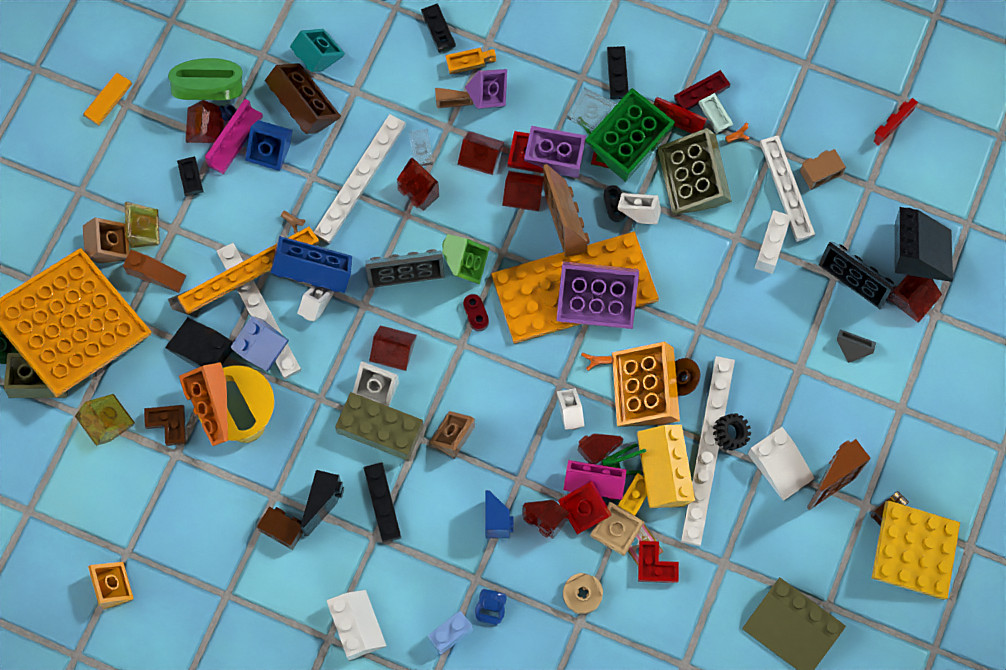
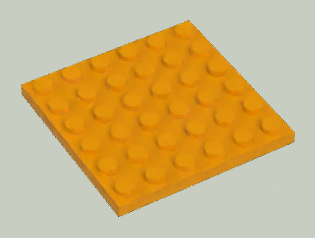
[0,248,152,398]

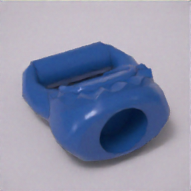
[475,589,507,625]

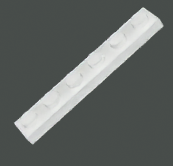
[760,136,815,242]

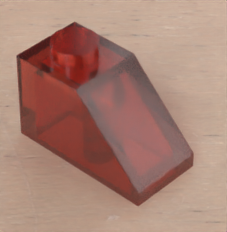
[578,433,623,465]

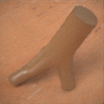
[281,210,305,234]

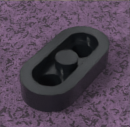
[603,185,626,222]

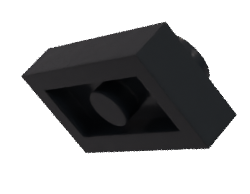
[177,156,204,196]

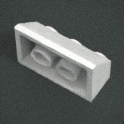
[326,590,386,661]

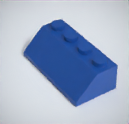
[271,236,352,293]

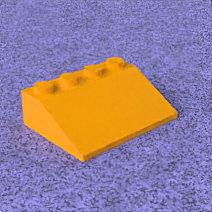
[612,341,680,427]

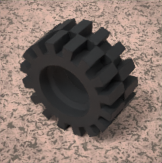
[713,413,751,450]

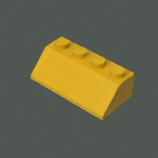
[637,425,695,508]

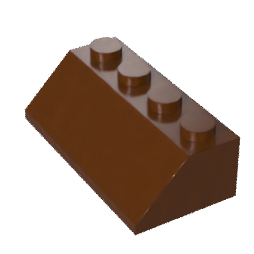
[264,63,341,134]

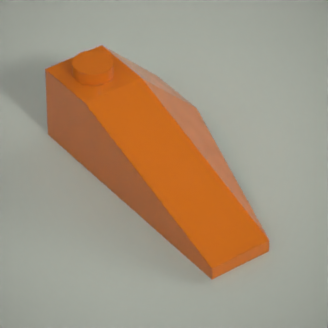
[179,362,228,446]

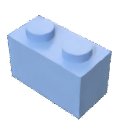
[428,611,473,655]

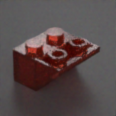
[888,275,942,323]
[522,500,569,539]

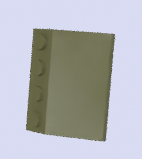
[657,128,732,215]
[742,577,846,670]

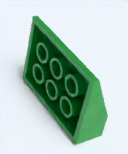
[585,88,675,182]

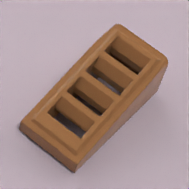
[435,88,473,108]

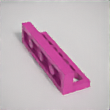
[205,99,263,175]

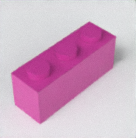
[563,460,627,500]

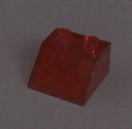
[397,157,439,211]

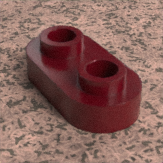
[463,294,489,331]

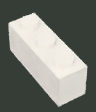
[755,210,791,274]

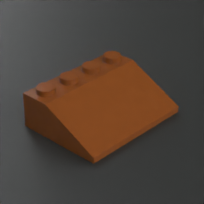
[807,439,871,510]

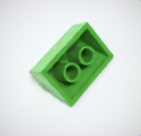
[442,234,490,284]

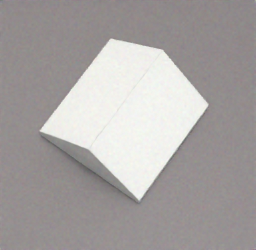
[353,362,399,407]

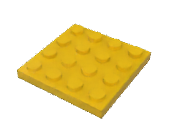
[871,501,960,600]

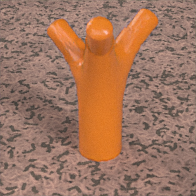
[725,123,750,143]
[581,353,612,371]

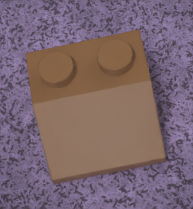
[83,217,129,263]

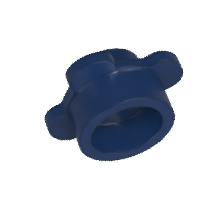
[219,104,237,121]

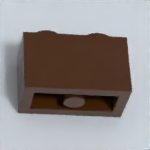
[257,507,303,550]

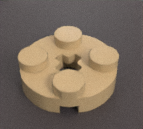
[563,573,603,614]

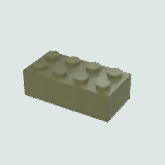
[335,392,423,461]

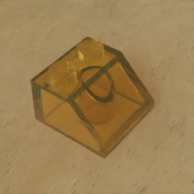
[75,394,135,446]

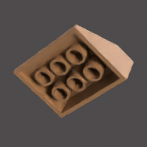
[543,164,590,257]

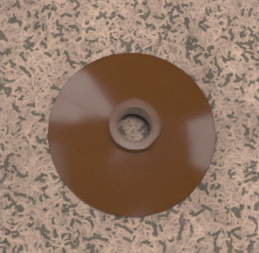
[675,358,701,396]

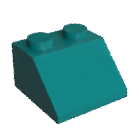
[290,29,345,72]

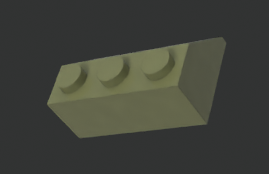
[4,353,68,398]

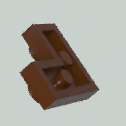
[144,405,186,446]

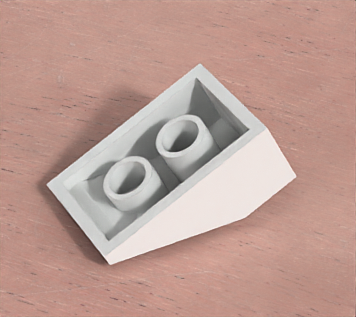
[748,427,815,501]

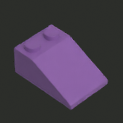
[524,126,586,178]

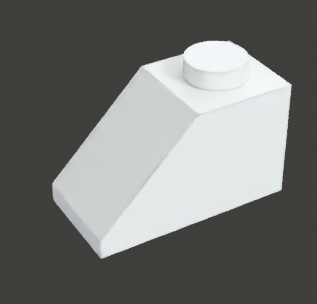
[618,193,661,224]
[297,286,334,321]
[557,388,585,430]

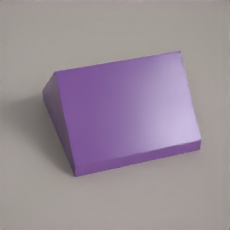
[465,69,507,109]

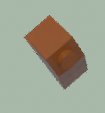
[123,250,187,293]

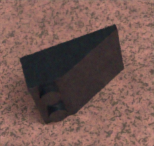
[165,317,233,368]
[300,470,344,536]

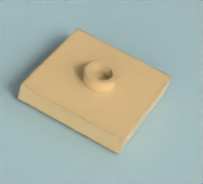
[590,502,644,556]

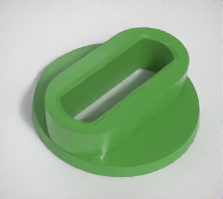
[168,58,243,100]

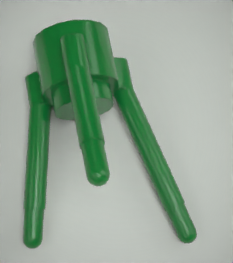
[602,443,646,475]

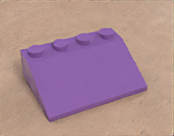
[556,262,639,329]

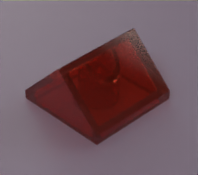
[185,100,224,143]
[458,131,504,175]
[502,171,544,212]
[369,325,417,371]

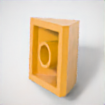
[88,562,134,610]

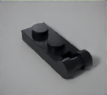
[421,3,456,52]

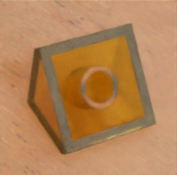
[125,202,160,248]

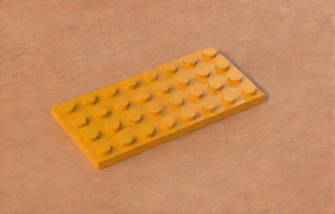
[491,231,659,344]

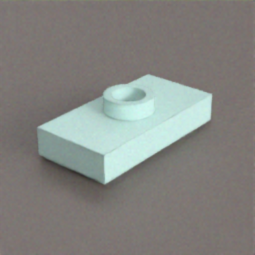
[698,93,733,134]

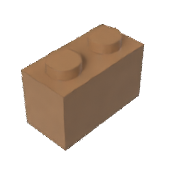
[800,149,846,190]

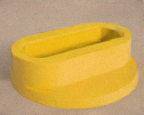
[198,365,274,443]

